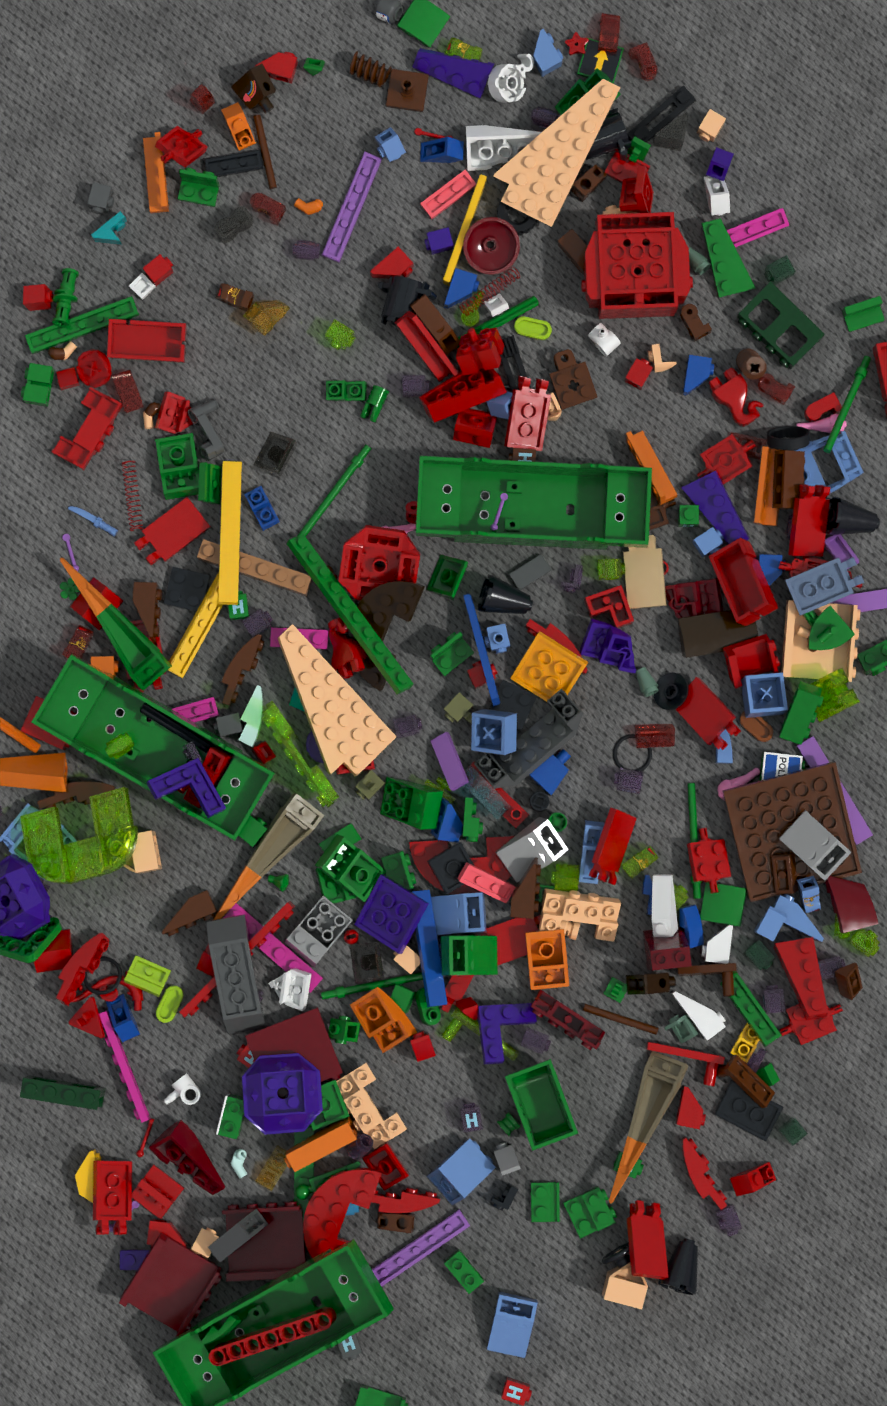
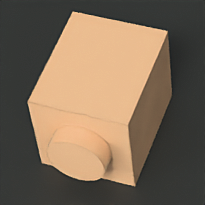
[697,109,726,142]
[393,946,420,974]
[191,1228,219,1260]

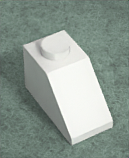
[704,176,730,216]
[701,925,733,964]

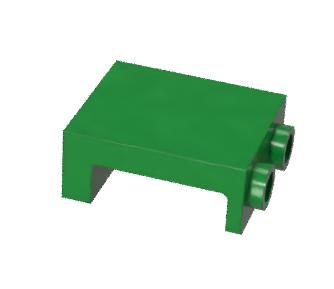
[355,1384,409,1406]

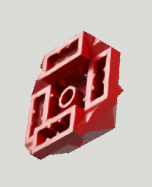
[339,525,420,600]

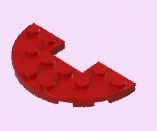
[409,836,515,895]
[303,1168,382,1258]

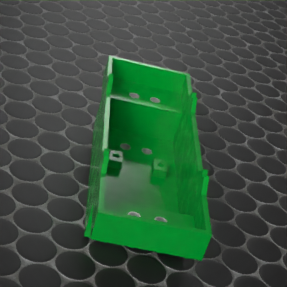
[416,456,652,550]
[31,654,275,841]
[153,1239,394,1406]

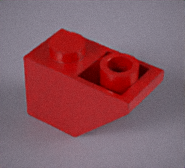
[410,1031,436,1062]
[730,1162,776,1196]
[147,1219,187,1247]

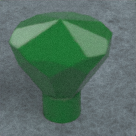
[268,874,289,892]

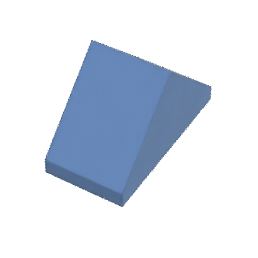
[754,906,787,941]

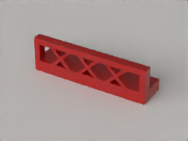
[395,311,459,382]

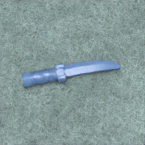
[68,506,118,536]

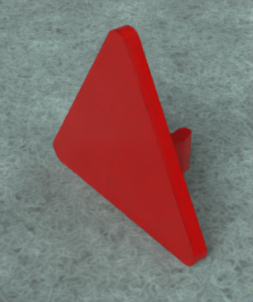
[69,997,105,1038]

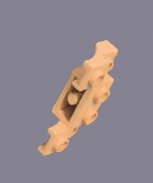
[539,889,621,942]
[336,1063,407,1149]

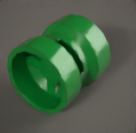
[548,813,567,832]

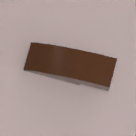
[558,229,587,275]

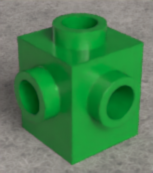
[328,1015,360,1044]

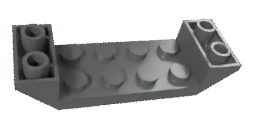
[474,688,583,789]
[206,914,266,1034]

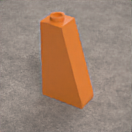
[0,753,68,792]
[284,1115,358,1172]

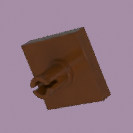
[386,69,429,112]

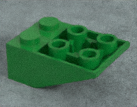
[380,777,443,830]
[441,936,498,976]

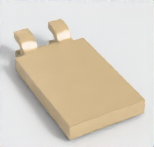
[623,535,667,609]

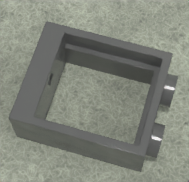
[208,1209,268,1263]

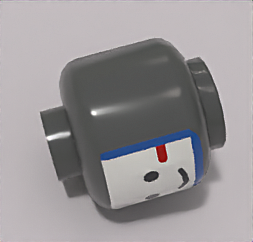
[374,0,403,24]

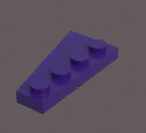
[412,48,495,98]
[681,471,750,544]

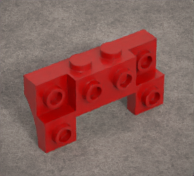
[51,387,123,470]

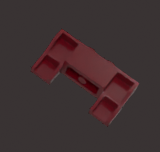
[531,989,605,1050]

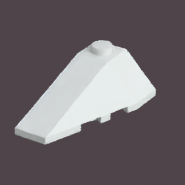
[466,125,542,171]

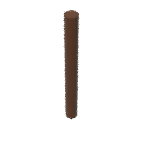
[253,115,277,189]
[583,1004,659,1035]

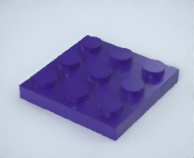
[354,874,429,954]

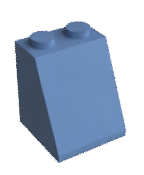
[426,1138,496,1205]

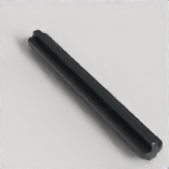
[140,703,216,753]

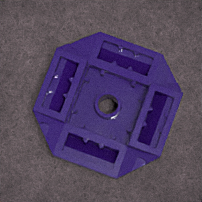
[0,854,50,940]
[241,1053,323,1135]

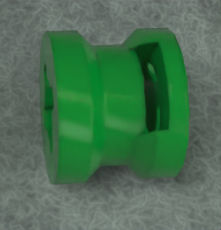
[497,1112,521,1136]

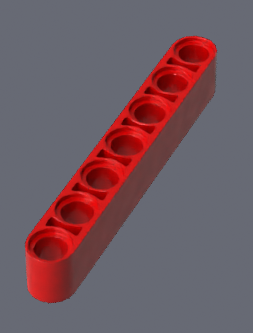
[209,1307,337,1366]

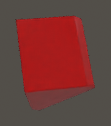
[252,741,276,765]
[455,997,478,1020]

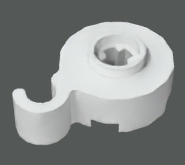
[488,54,534,103]

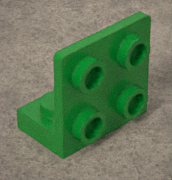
[178,168,220,207]
[430,632,474,677]
[857,640,887,676]
[381,851,416,890]

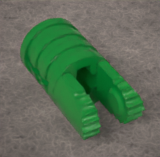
[360,385,389,422]

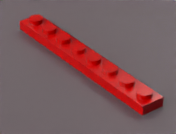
[179,901,295,1018]

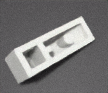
[652,874,678,937]
[671,991,726,1041]

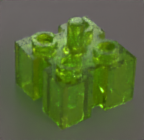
[811,668,859,722]

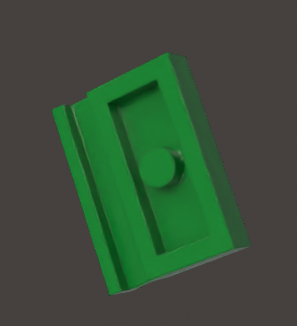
[198,462,221,504]
[531,1182,560,1222]

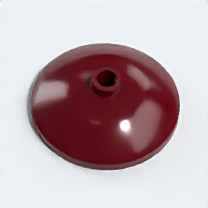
[463,217,520,275]

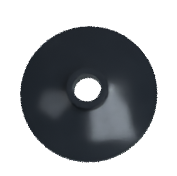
[654,673,689,710]

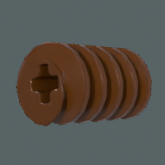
[350,51,392,87]
[736,348,766,380]

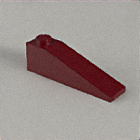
[148,1120,226,1195]

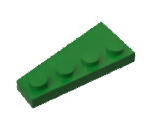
[701,218,756,298]

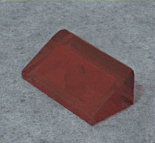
[635,724,675,748]

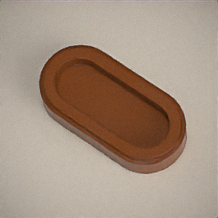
[739,711,773,742]

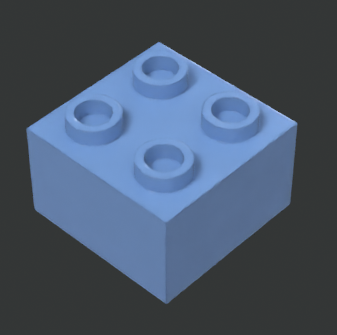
[741,673,788,718]
[471,709,517,755]

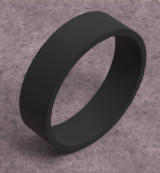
[767,426,810,450]

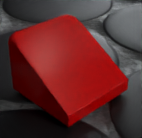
[56,367,79,390]

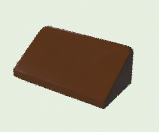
[771,853,798,894]
[834,962,863,1000]

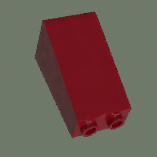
[643,927,692,971]

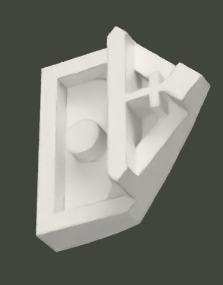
[268,968,311,1011]

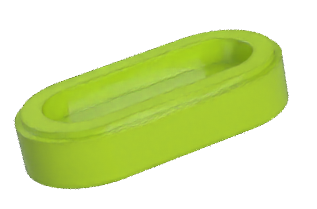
[514,316,552,340]
[156,986,184,1023]

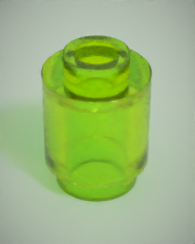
[105,732,135,760]

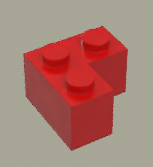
[584,585,634,628]

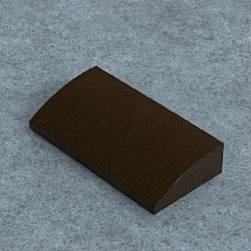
[677,610,758,658]

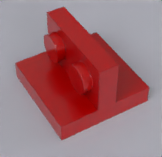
[619,165,654,213]
[453,408,497,448]
[132,1164,184,1220]

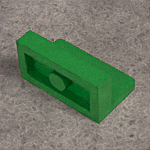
[842,296,885,332]

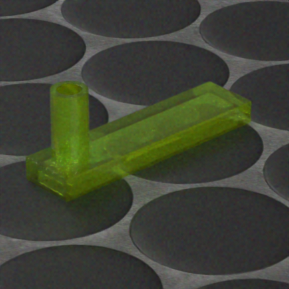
[441,1007,519,1061]

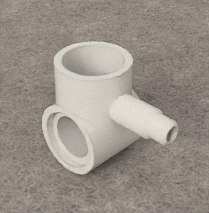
[588,323,621,357]
[164,1073,201,1105]

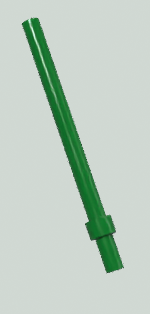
[823,356,871,453]
[297,444,371,537]
[687,783,702,899]
[321,972,423,1000]

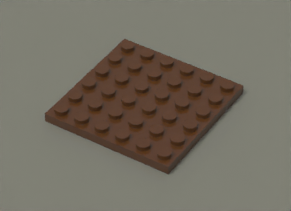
[722,761,862,902]

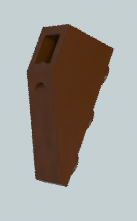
[410,294,460,355]
[133,582,162,643]
[510,857,541,919]
[162,890,218,936]

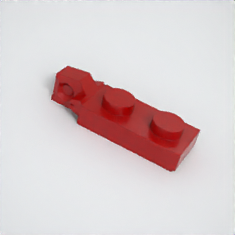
[441,975,474,1013]

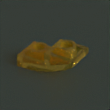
[255,1145,287,1191]

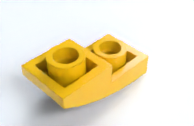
[730,1023,759,1063]

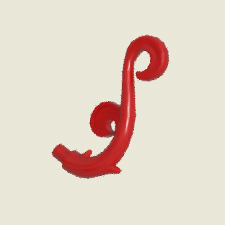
[61,971,144,1011]

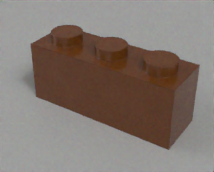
[772,450,805,509]

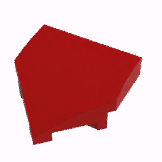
[155,391,193,434]

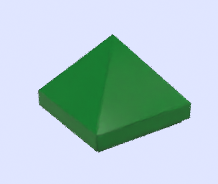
[303,58,325,76]

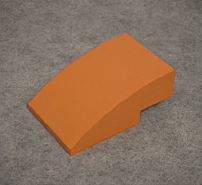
[525,929,569,990]
[350,987,417,1053]

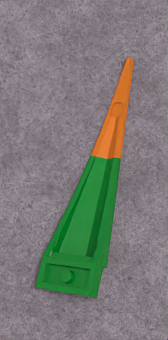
[60,558,172,691]

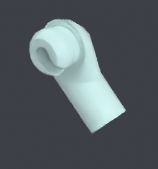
[231,1149,247,1179]

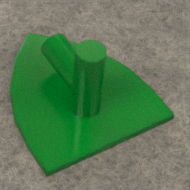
[809,606,855,650]

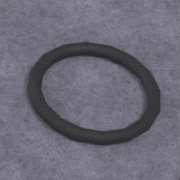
[613,734,652,773]
[83,957,122,995]

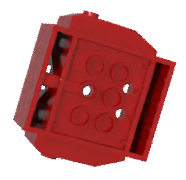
[581,212,693,319]

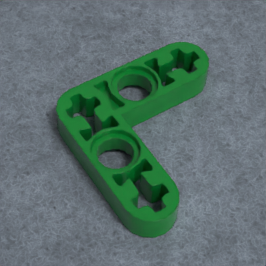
[0,917,62,963]

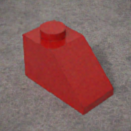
[255,52,298,84]
[370,246,414,279]
[675,1085,706,1130]

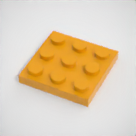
[510,631,588,702]

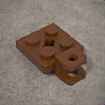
[549,349,597,410]

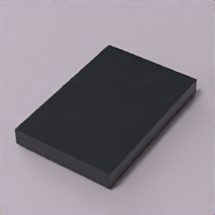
[714,1080,784,1141]

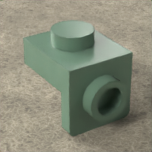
[664,1014,699,1044]

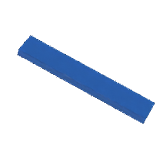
[463,594,500,706]
[412,890,447,1007]

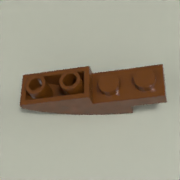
[221,634,265,707]
[37,781,117,811]

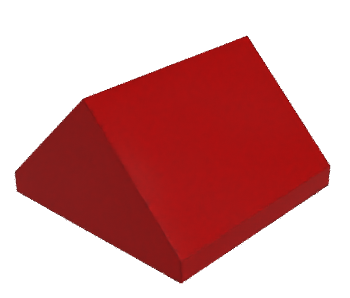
[70,577,123,630]
[32,929,73,973]
[362,1142,409,1191]

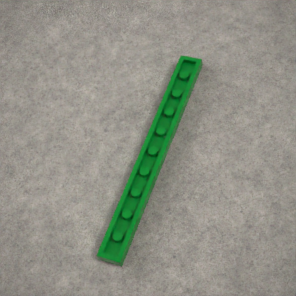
[287,534,414,695]

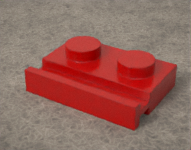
[605,150,650,183]

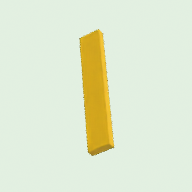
[443,174,487,286]
[168,572,223,678]

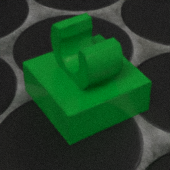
[627,137,651,163]
[603,977,627,1003]

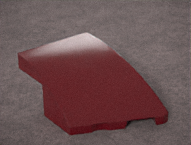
[665,578,723,618]
[825,876,878,933]

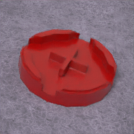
[76,349,112,388]

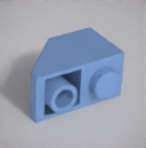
[533,29,563,77]

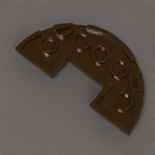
[348,581,425,691]

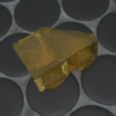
[243,300,290,336]

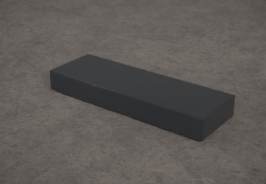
[204,149,263,177]

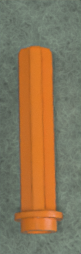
[0,717,41,753]

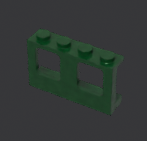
[737,281,825,369]
[20,1075,106,1110]

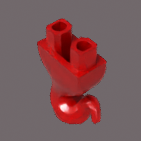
[708,367,764,427]
[328,618,367,679]

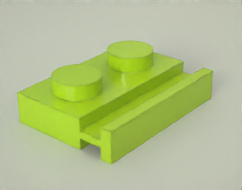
[124,956,171,997]

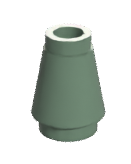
[689,247,711,275]
[636,667,659,697]

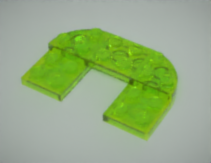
[261,701,340,807]
[20,787,138,885]

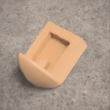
[648,344,677,373]
[547,392,562,421]

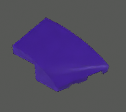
[579,619,636,674]

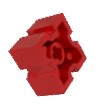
[456,327,504,376]

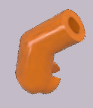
[294,198,323,215]

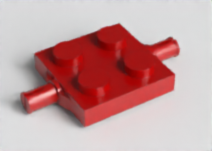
[155,126,208,168]
[697,434,756,485]
[687,828,731,894]
[779,1004,843,1045]

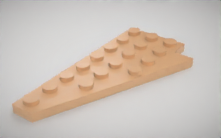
[494,79,620,227]
[277,624,396,776]

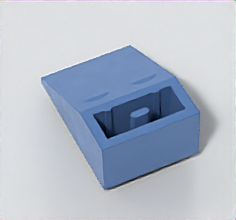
[431,892,487,935]
[487,1292,538,1358]

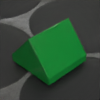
[754,1063,780,1086]

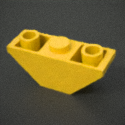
[75,1149,102,1203]

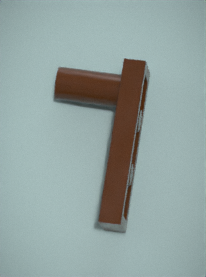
[678,963,737,996]
[717,1054,775,1108]

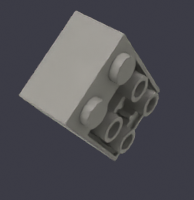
[779,810,851,880]
[495,817,568,883]
[285,896,353,967]

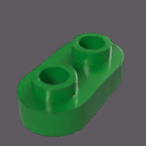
[415,987,441,1026]

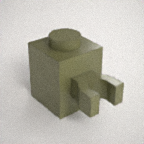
[444,692,473,725]
[355,770,385,800]

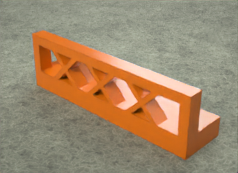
[143,132,169,213]
[626,431,677,505]
[754,446,779,526]

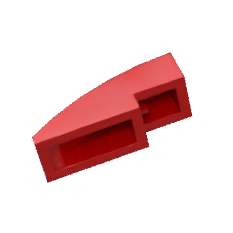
[183,746,233,808]

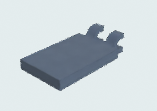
[785,557,864,615]

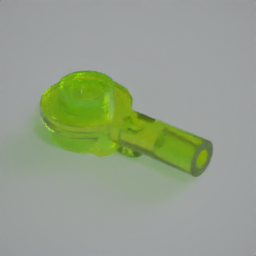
[461,290,485,327]

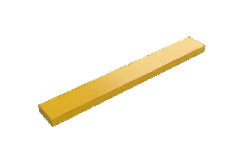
[218,461,242,605]

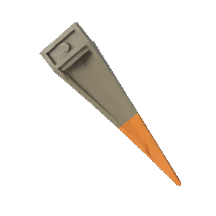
[213,792,324,920]
[609,1051,688,1204]

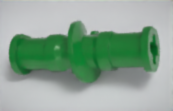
[52,268,79,327]

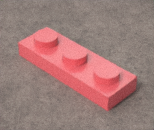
[420,170,476,220]
[457,862,516,904]

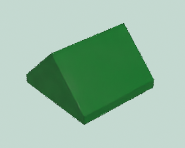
[426,555,468,601]

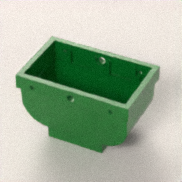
[505,1059,578,1151]

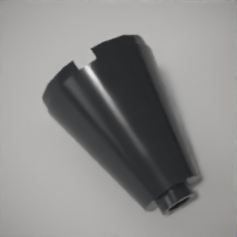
[826,497,880,535]
[478,574,533,614]
[658,1238,698,1295]

